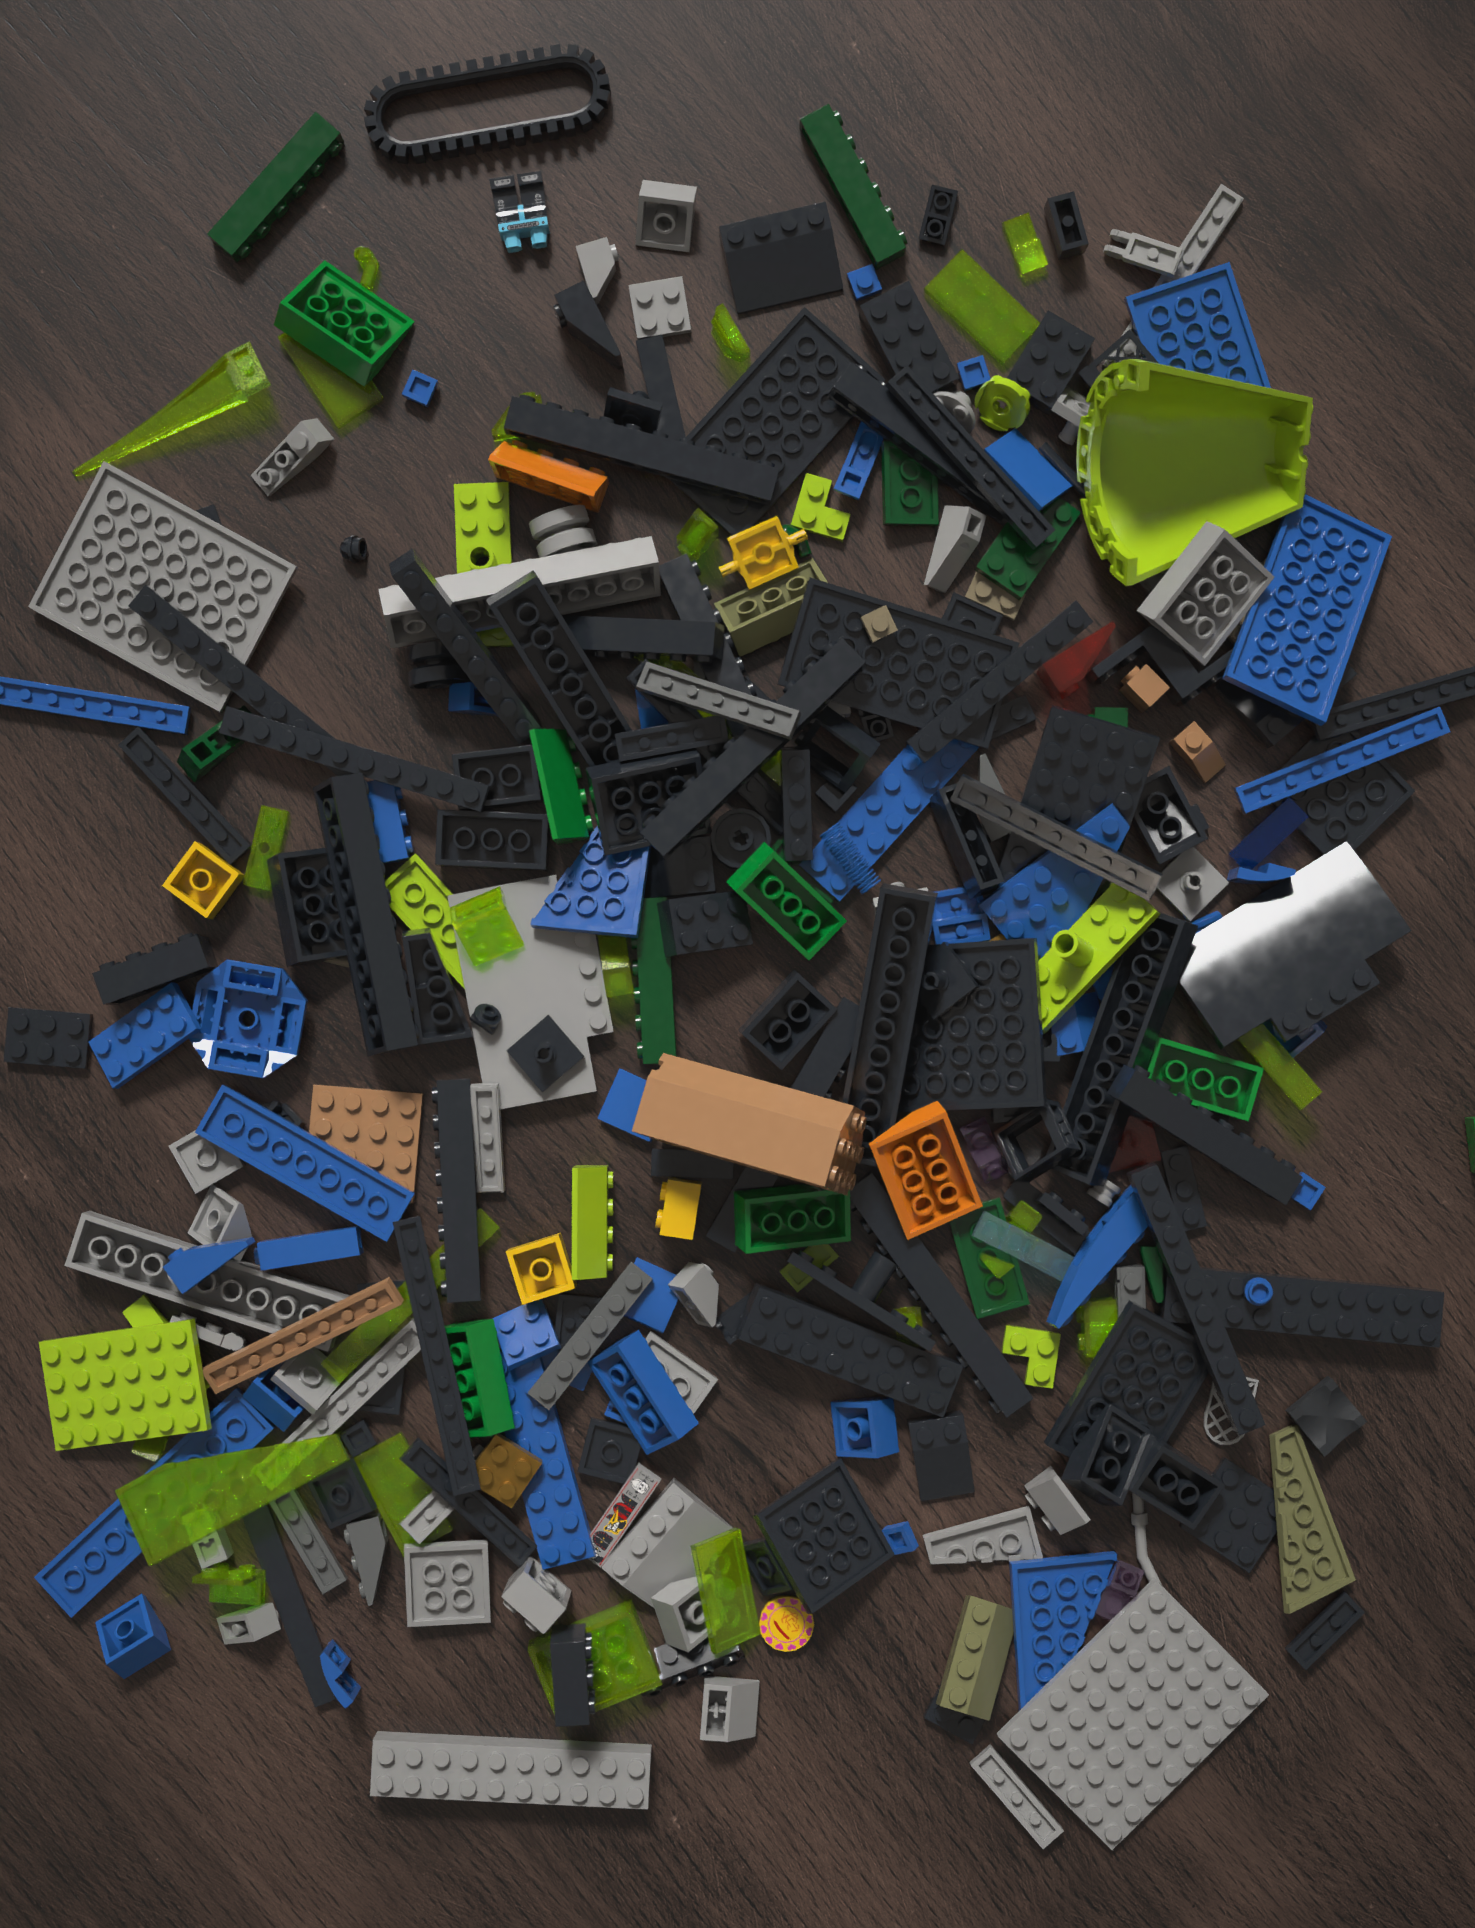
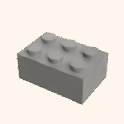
[501,1555,571,1634]

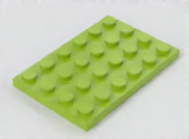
[39,1318,212,1451]

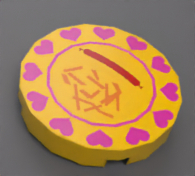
[759,1595,814,1652]

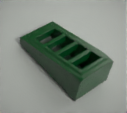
[1138,1245,1163,1303]

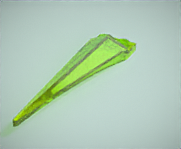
[72,341,271,477]

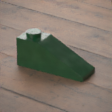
[177,705,252,782]

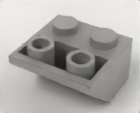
[700,1676,760,1742]

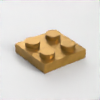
[475,1433,542,1508]

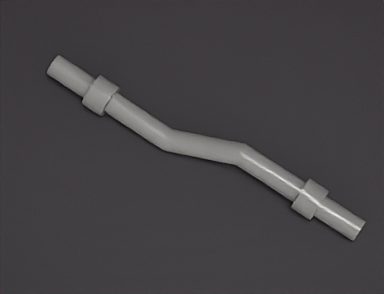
[1131,1493,1162,1585]

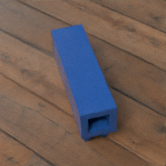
[254,1226,364,1271]

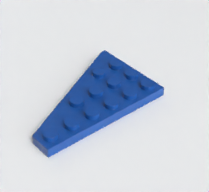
[979,803,1130,961]
[531,826,651,938]
[1009,1551,1117,1711]

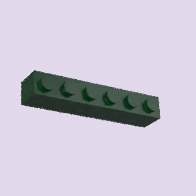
[799,104,908,270]
[207,111,344,263]
[631,897,677,1064]

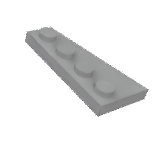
[923,1506,1043,1564]

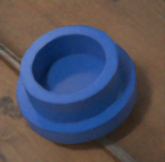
[1244,1277,1273,1306]

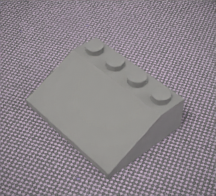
[1137,521,1274,666]
[601,1478,737,1608]

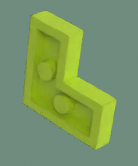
[791,473,851,542]
[1001,1325,1061,1389]

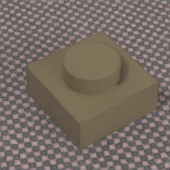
[860,605,898,643]

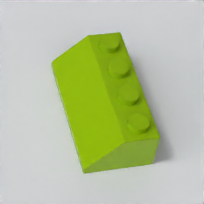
[572,1165,614,1280]

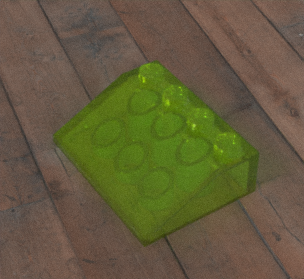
[528,1599,662,1715]

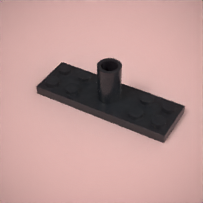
[786,1250,936,1352]

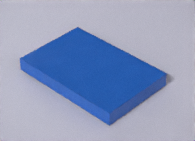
[984,429,1072,512]

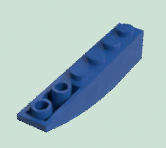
[1046,1184,1148,1329]

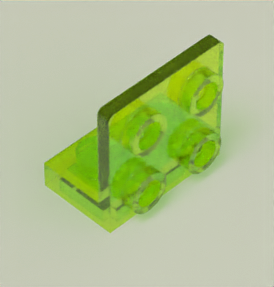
[450,886,524,966]
[192,1563,265,1605]

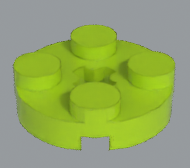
[975,375,1030,431]

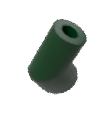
[782,524,812,558]

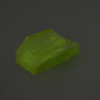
[711,303,750,362]

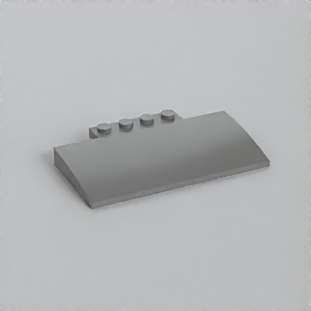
[448,875,614,1109]

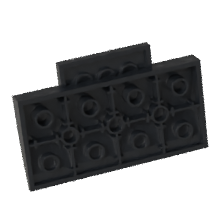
[1178,841,1411,1050]

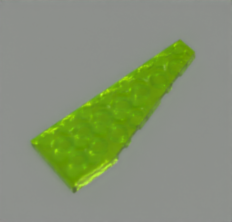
[115,1434,350,1566]

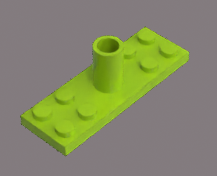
[454,482,514,647]
[1038,883,1160,1034]

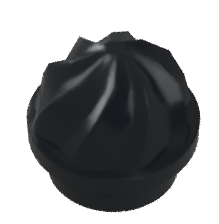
[340,535,367,563]

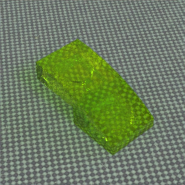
[1002,212,1048,274]

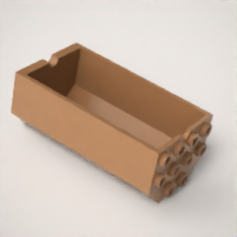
[632,1053,867,1195]

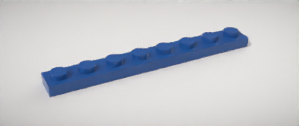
[0,676,191,735]
[1234,707,1450,814]

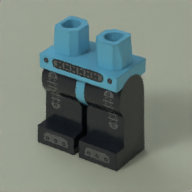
[489,171,550,253]

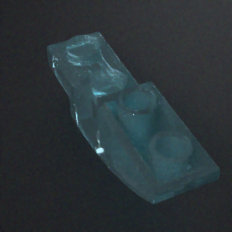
[971,1211,1074,1282]

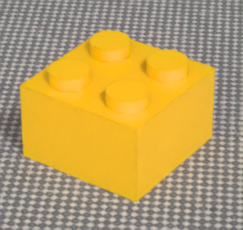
[162,841,245,920]
[655,1177,702,1240]
[506,1233,577,1305]

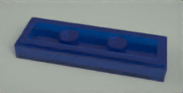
[1228,796,1309,870]

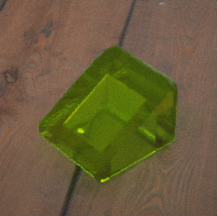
[1005,1201,1042,1235]
[980,1252,1015,1279]
[131,1436,169,1462]

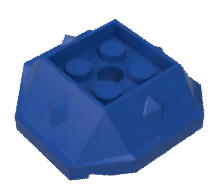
[189,959,308,1078]

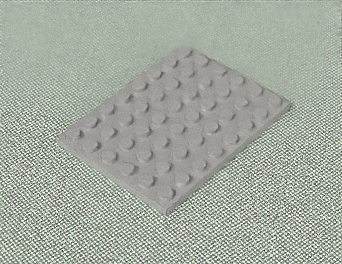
[28,461,298,712]
[997,1578,1269,1850]

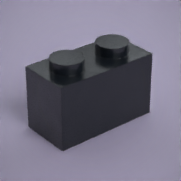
[1044,191,1089,261]

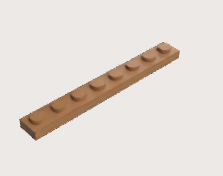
[203,1277,404,1394]

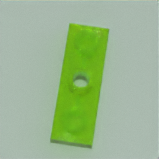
[242,805,289,891]

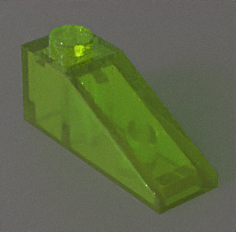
[598,934,634,998]

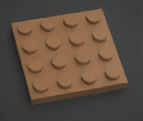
[309,1084,424,1203]

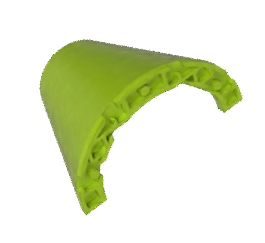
[1076,359,1313,586]

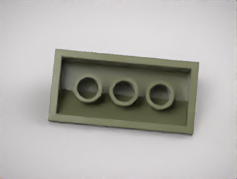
[714,558,828,657]
[936,1595,1014,1721]

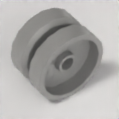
[528,505,597,558]

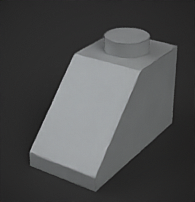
[576,237,619,305]
[668,1262,719,1328]
[216,1603,281,1644]

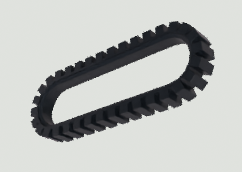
[364,44,611,164]

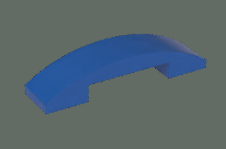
[833,422,884,500]

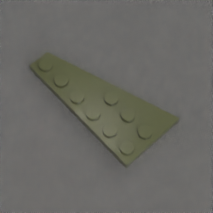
[1269,1424,1356,1614]

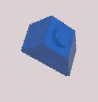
[448,682,498,716]

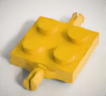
[719,516,808,590]

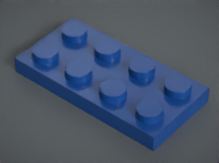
[88,982,202,1089]

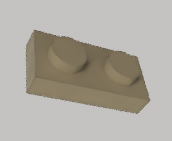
[965,572,1026,621]

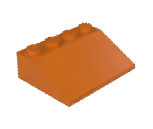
[488,440,609,513]
[869,1101,983,1240]

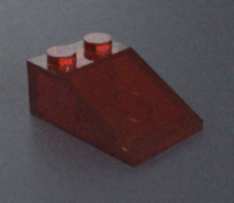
[1036,621,1116,700]

